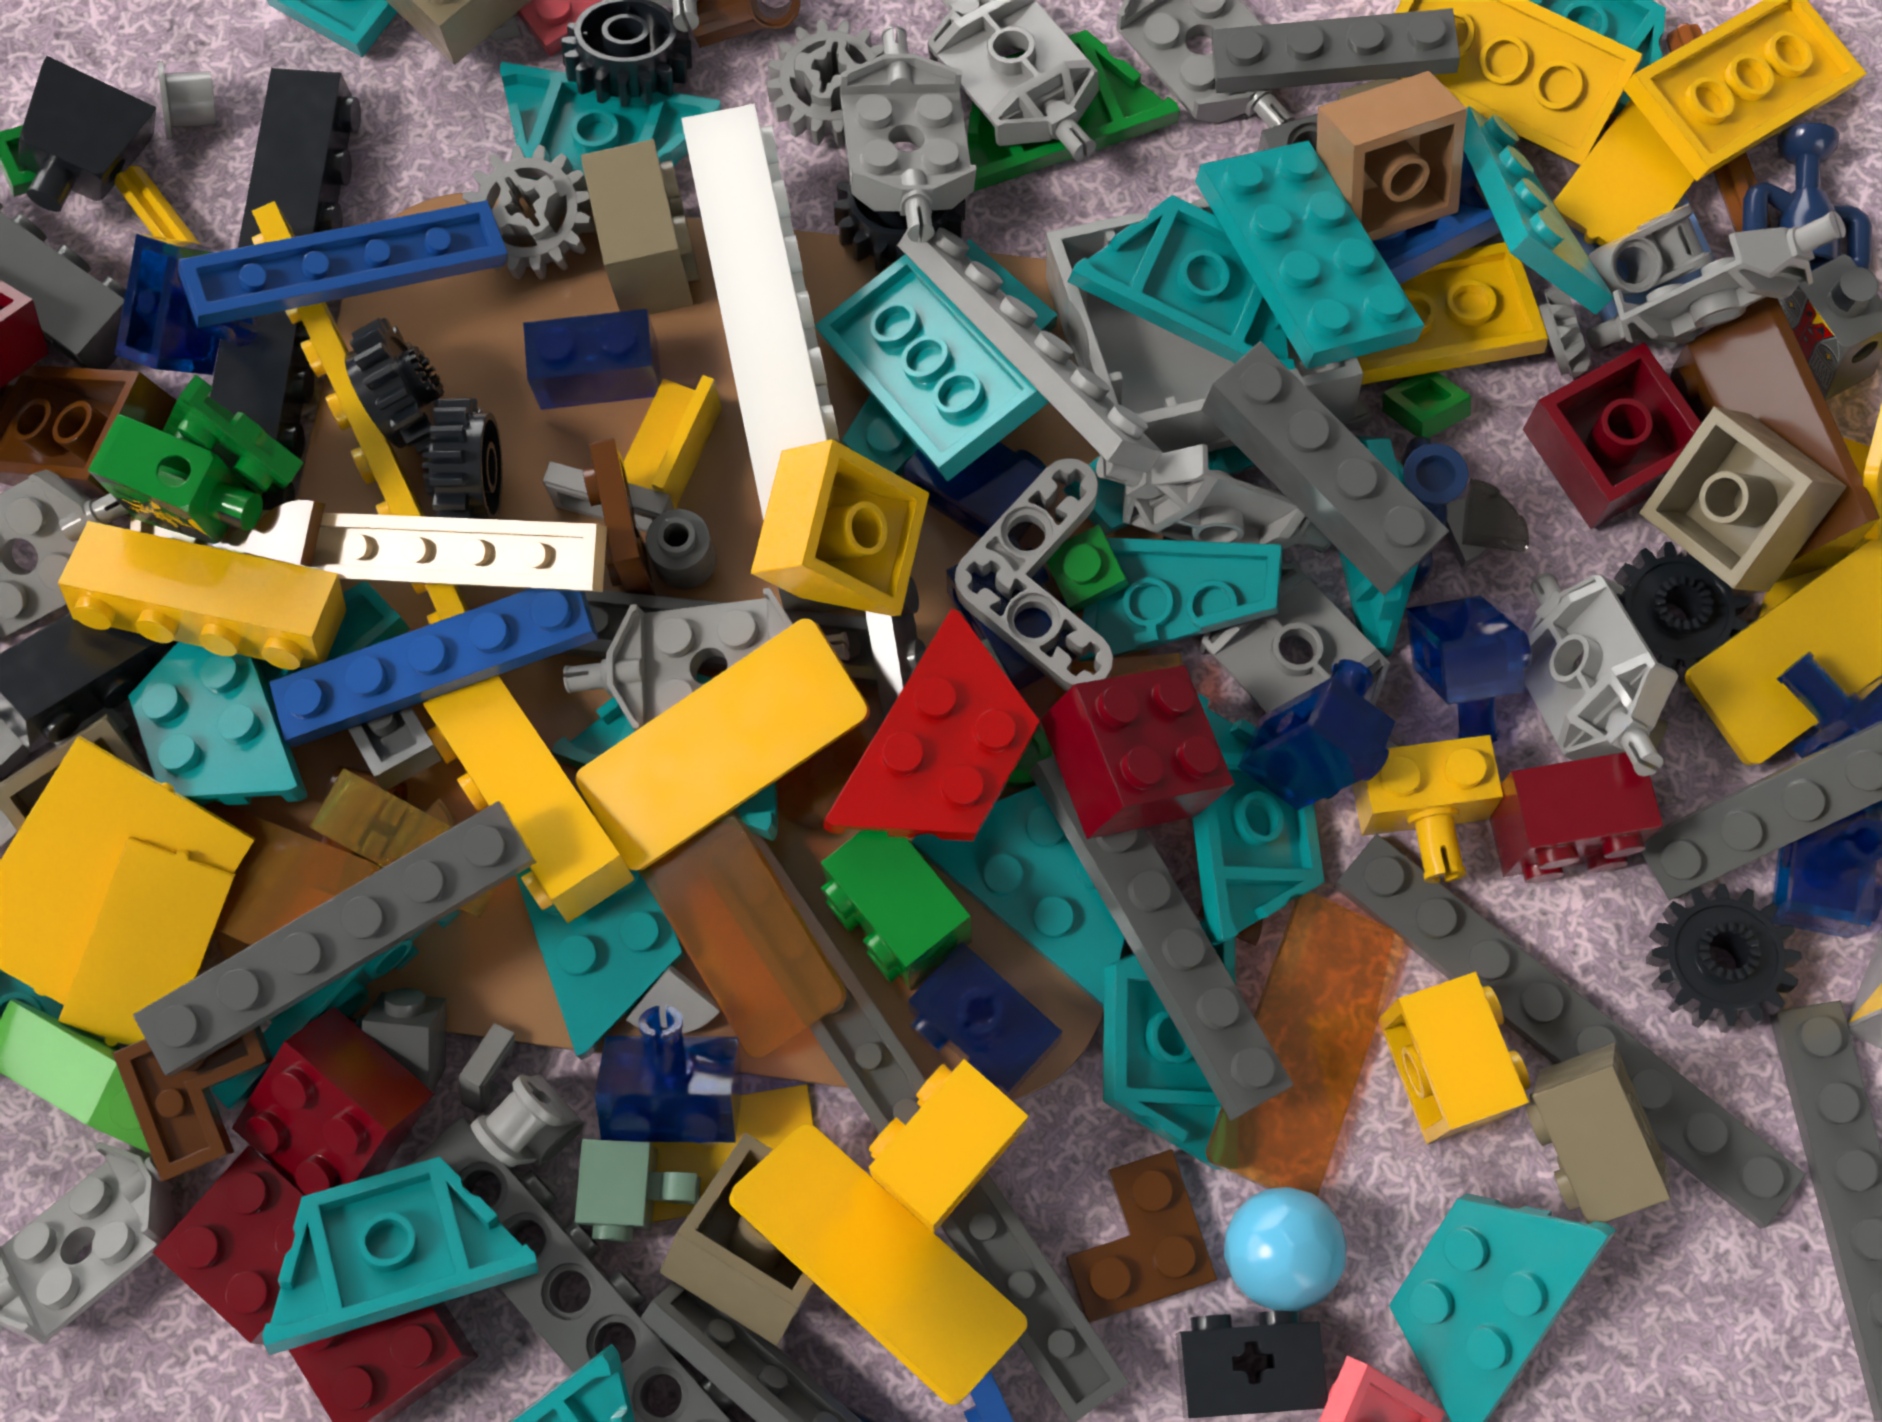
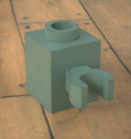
[575,1139,701,1242]

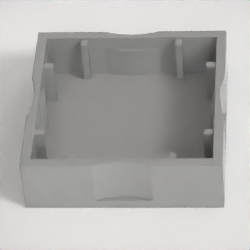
[1046,198,1363,453]

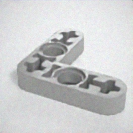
[955,458,1113,692]

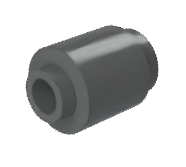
[646,509,716,590]

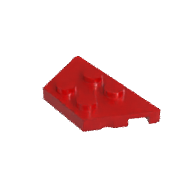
[823,608,1040,841]

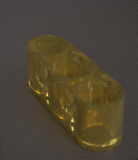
[309,768,500,919]

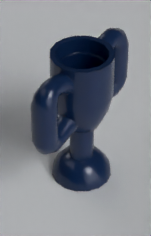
[1742,123,1872,271]
[1401,436,1469,592]

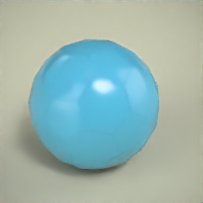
[1224,1187,1347,1311]

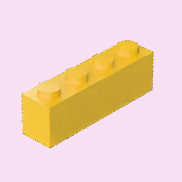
[58,521,347,670]
[423,675,635,923]

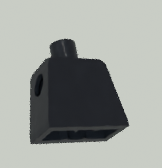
[19,55,156,212]

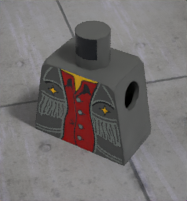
[1778,254,1882,401]

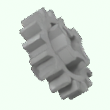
[766,19,885,146]
[462,145,596,279]

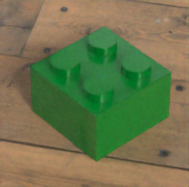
[821,830,972,991]

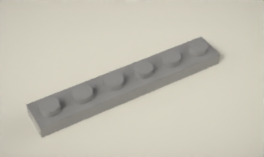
[897,228,1163,473]

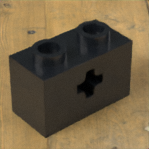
[1175,1310,1328,1418]

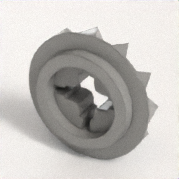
[1539,287,1593,381]

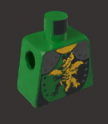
[87,414,263,544]

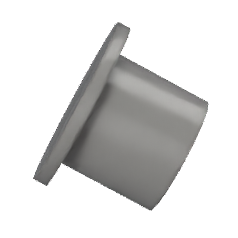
[157,61,217,140]

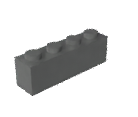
[0,202,145,370]
[1201,341,1449,596]

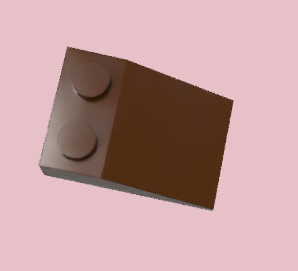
[0,365,177,516]

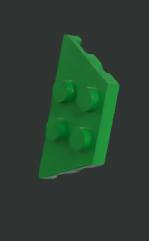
[967,30,1180,192]
[163,374,304,498]

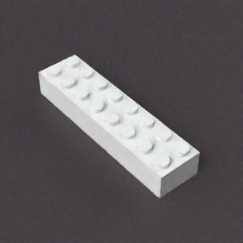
[681,103,846,613]

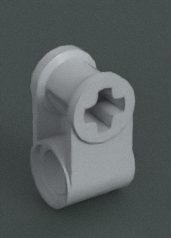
[1588,203,1714,300]
[471,1074,585,1167]

